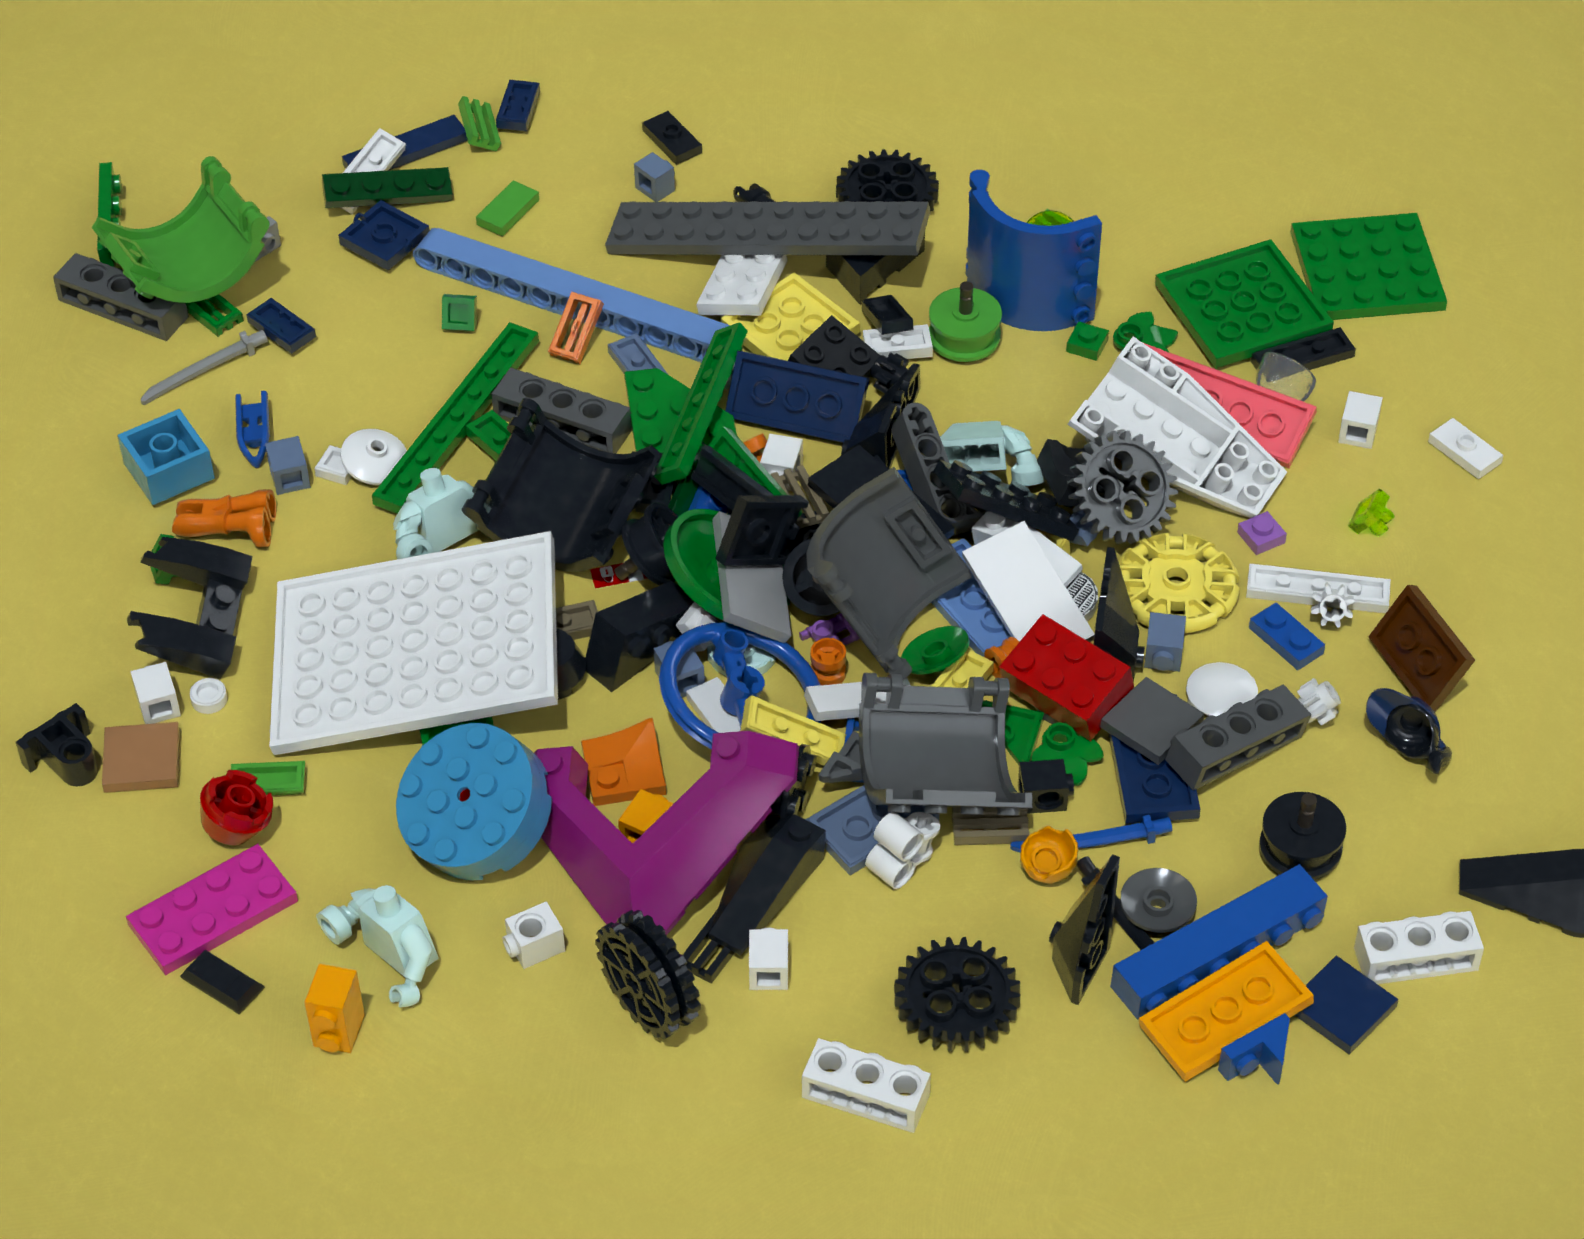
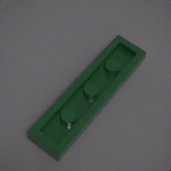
[322,167,453,208]

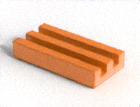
[548,291,604,364]

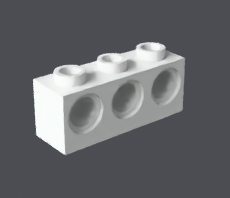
[1354,911,1484,984]
[802,1038,931,1133]

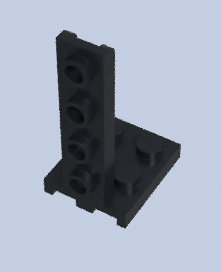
[691,445,809,566]

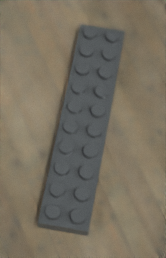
[605,201,931,255]

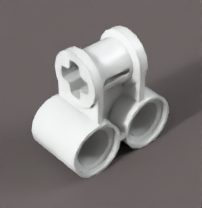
[865,812,941,889]

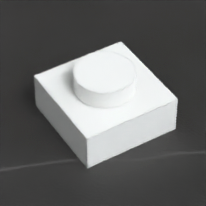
[676,602,719,652]

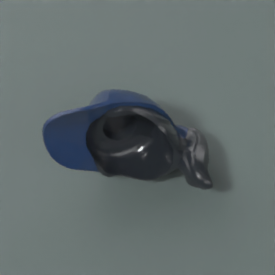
[1366,688,1452,774]

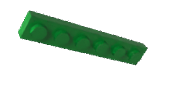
[654,322,748,485]

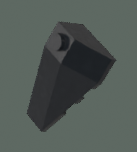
[1093,547,1145,681]
[1459,849,1584,938]

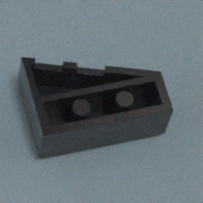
[826,233,925,305]
[585,581,694,692]

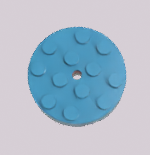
[396,723,552,880]

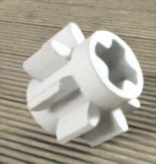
[1311,582,1355,628]
[1297,678,1341,726]

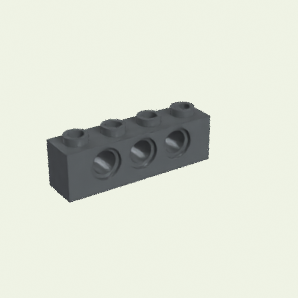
[53,253,189,341]
[492,368,632,453]
[1165,684,1312,790]

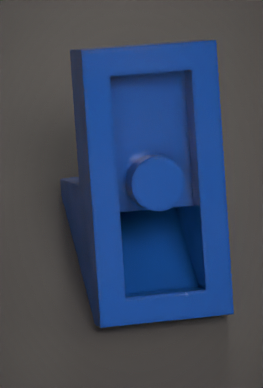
[1218,1013,1290,1085]

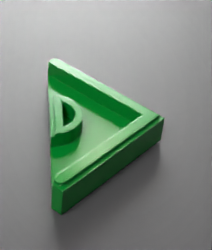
[982,700,1044,765]

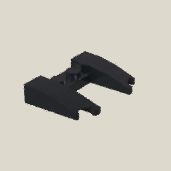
[127,537,253,679]

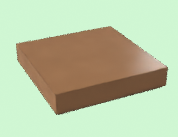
[102,722,180,793]

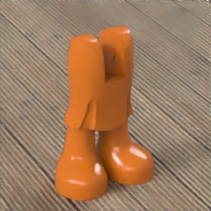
[172,489,276,547]

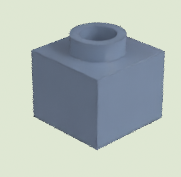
[634,152,675,202]

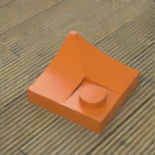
[581,718,666,806]

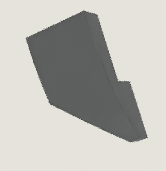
[818,731,863,783]

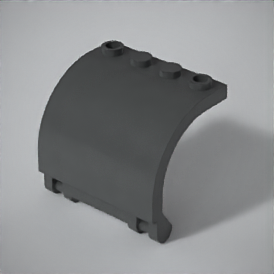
[807,467,971,679]
[859,673,1032,816]

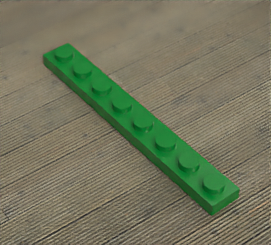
[372,322,539,514]

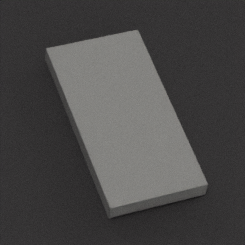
[713,511,791,643]

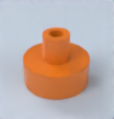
[743,433,767,462]

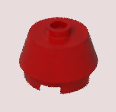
[200,770,273,845]

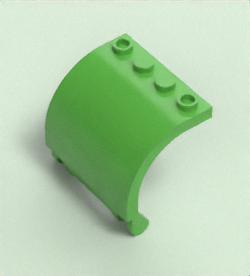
[92,156,270,303]

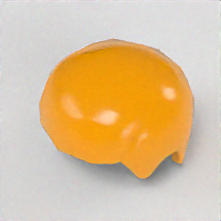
[1020,826,1078,884]

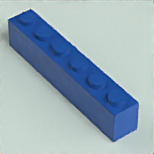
[1110,864,1328,1020]

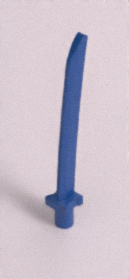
[1010,815,1173,853]

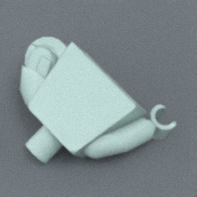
[932,421,1046,487]
[393,468,488,559]
[316,885,439,1008]

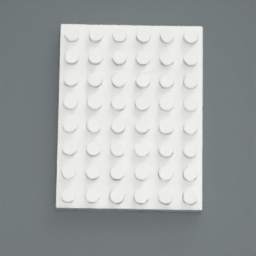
[269,531,558,755]

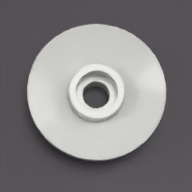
[340,429,407,485]

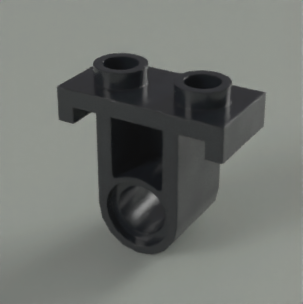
[16,703,98,787]

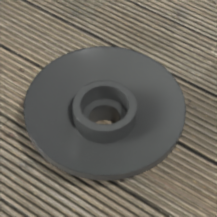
[1120,868,1197,933]

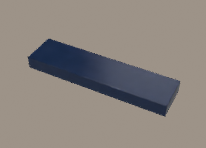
[342,115,468,171]

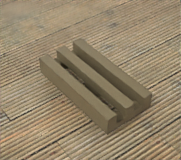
[771,465,829,529]
[952,807,1029,845]

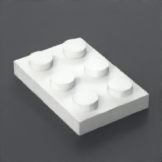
[696,255,788,316]

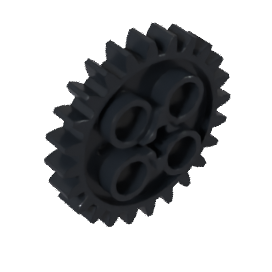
[836,149,939,211]
[894,937,1021,1052]

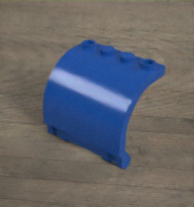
[965,170,1102,331]

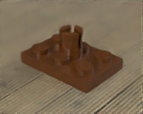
[1368,585,1475,712]

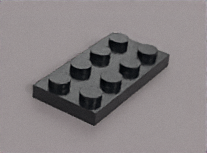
[933,459,1079,542]

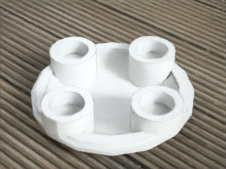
[1186,662,1258,716]

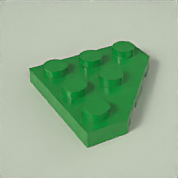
[624,368,737,455]

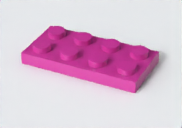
[126,844,298,976]

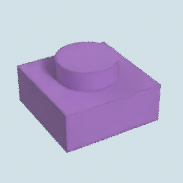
[1237,511,1287,555]

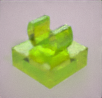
[1348,488,1395,536]

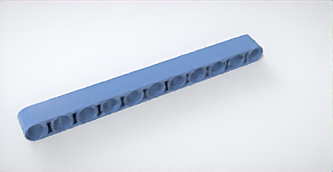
[413,228,730,363]

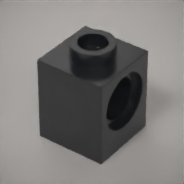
[1018,759,1074,814]

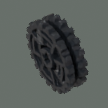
[595,910,701,1039]

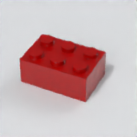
[999,614,1134,741]

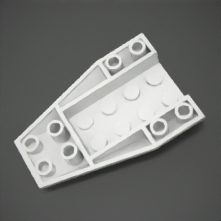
[1067,337,1287,518]

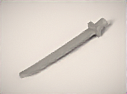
[141,330,268,405]

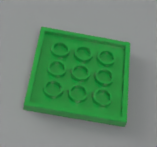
[1290,213,1447,320]
[1155,239,1334,369]

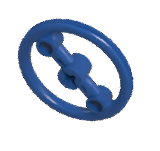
[659,622,821,750]

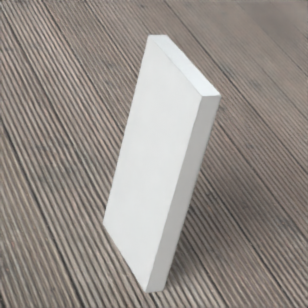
[962,521,1094,642]

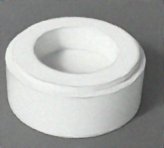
[190,678,227,714]

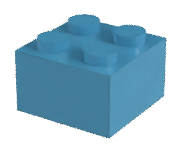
[117,409,215,505]

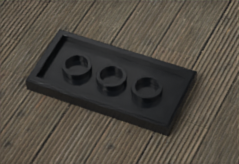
[807,445,955,539]

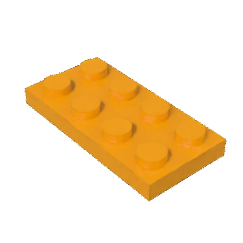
[1139,941,1314,1082]

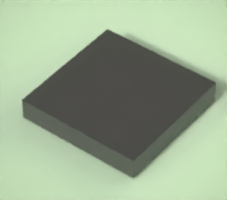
[1100,677,1204,765]

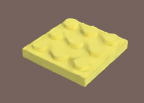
[721,272,860,361]

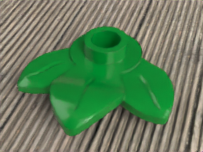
[1113,312,1178,352]
[1031,722,1104,786]

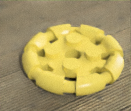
[1118,532,1240,633]

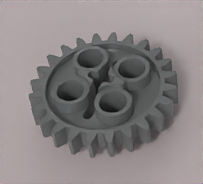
[1067,430,1178,544]

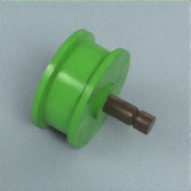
[929,281,1002,362]

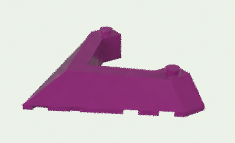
[534,731,799,936]

